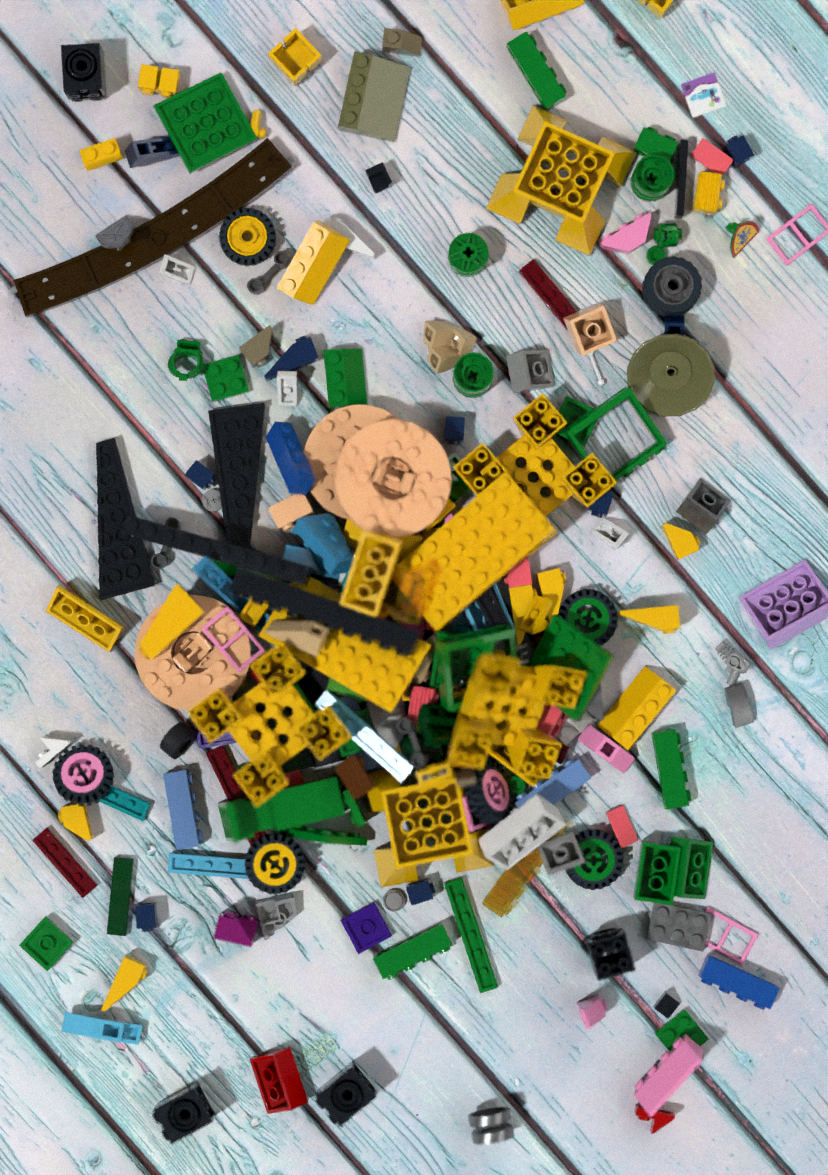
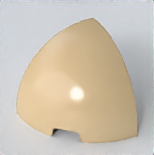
[423,321,477,374]

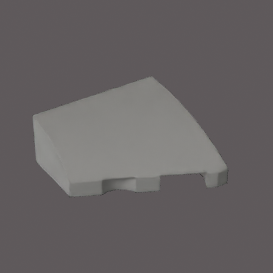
[255,892,298,940]

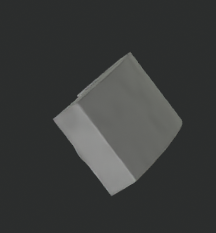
[724,683,754,728]

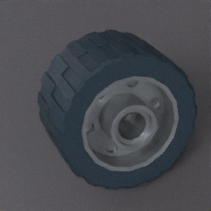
[642,256,702,317]

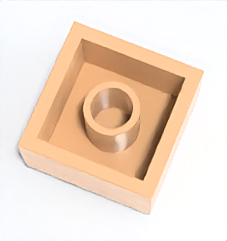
[564,303,617,356]
[268,494,314,532]

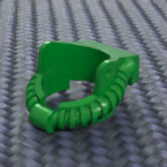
[167,339,204,381]

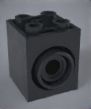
[61,43,107,102]
[585,928,636,981]
[315,1061,377,1127]
[152,1081,216,1144]

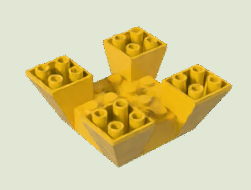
[486,105,637,256]
[453,393,617,557]
[187,642,352,807]
[447,654,587,779]
[363,757,494,888]

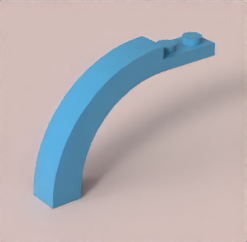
[192,556,275,647]

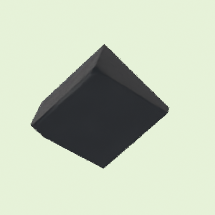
[653,992,680,1018]

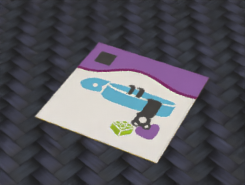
[681,72,727,118]

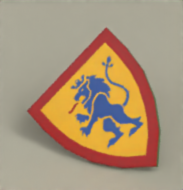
[725,221,760,258]

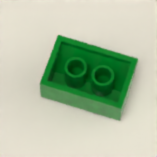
[323,348,368,410]
[670,836,713,899]
[633,841,681,905]

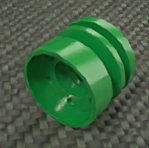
[631,154,674,202]
[448,232,489,278]
[453,352,494,398]

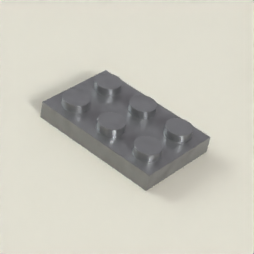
[646,903,711,952]

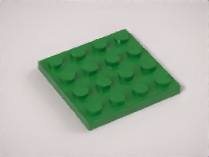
[153,72,257,174]
[527,614,614,722]

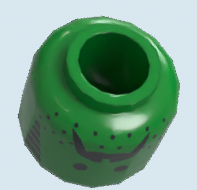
[653,222,682,248]

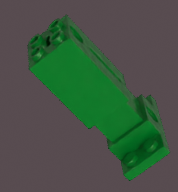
[218,777,347,843]

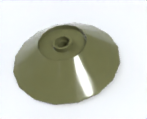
[627,334,715,417]

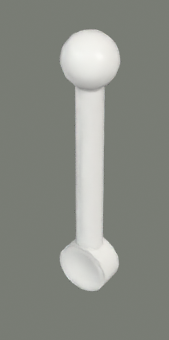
[587,351,605,386]

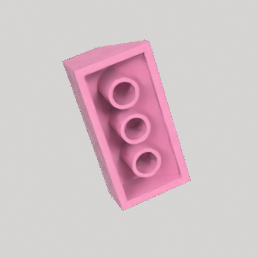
[634,1034,703,1117]

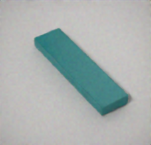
[77,772,152,821]

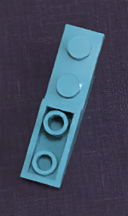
[61,1012,142,1045]

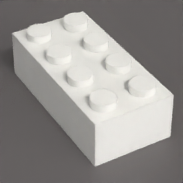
[478,794,566,870]

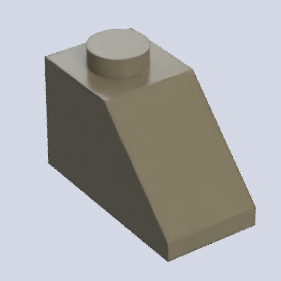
[382,28,422,57]
[239,325,273,368]

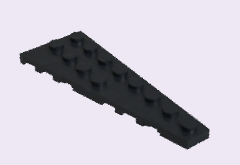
[208,403,265,549]
[96,438,155,601]

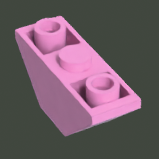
[600,212,652,255]
[577,725,635,774]

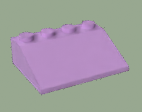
[739,560,828,650]

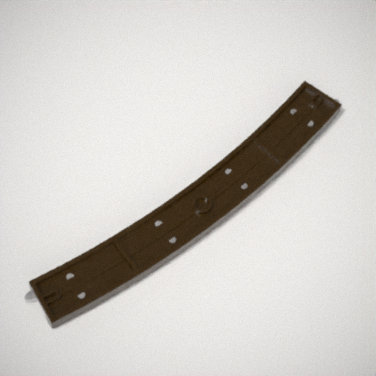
[10,138,294,318]

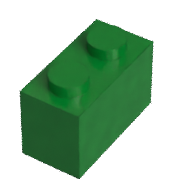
[633,127,678,162]

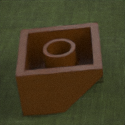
[334,753,376,800]

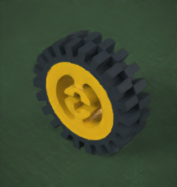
[245,833,305,895]

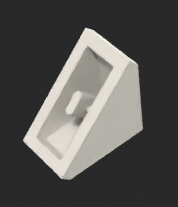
[159,254,195,285]
[592,517,629,550]

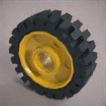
[219,208,276,266]

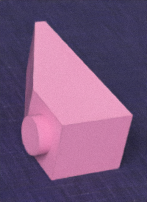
[577,995,608,1029]

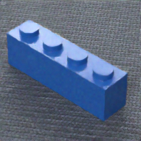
[266,421,316,495]
[698,954,780,1010]

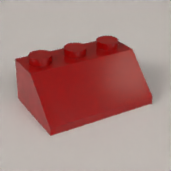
[250,1047,308,1114]

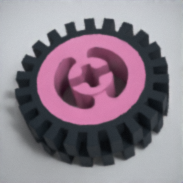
[52,744,114,806]
[464,761,515,823]

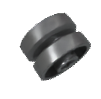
[468,1107,514,1145]

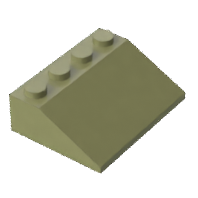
[338,51,410,142]

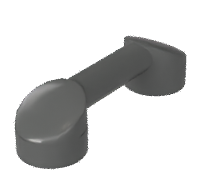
[247,251,290,295]
[151,517,181,569]
[397,718,429,768]

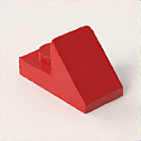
[634,1104,675,1134]

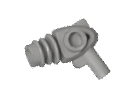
[715,641,750,686]

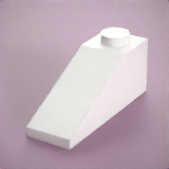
[324,216,375,260]

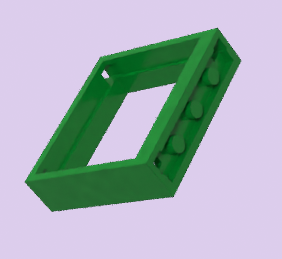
[563,387,667,486]
[435,624,517,712]

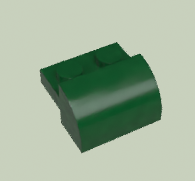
[417,704,458,745]
[399,730,445,775]

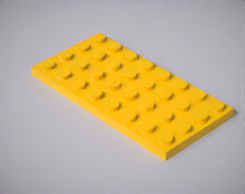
[392,472,556,632]
[258,577,431,713]

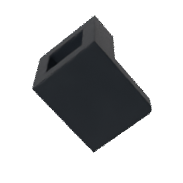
[365,162,393,194]

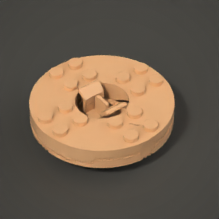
[304,405,399,520]
[333,420,451,537]
[135,595,252,711]

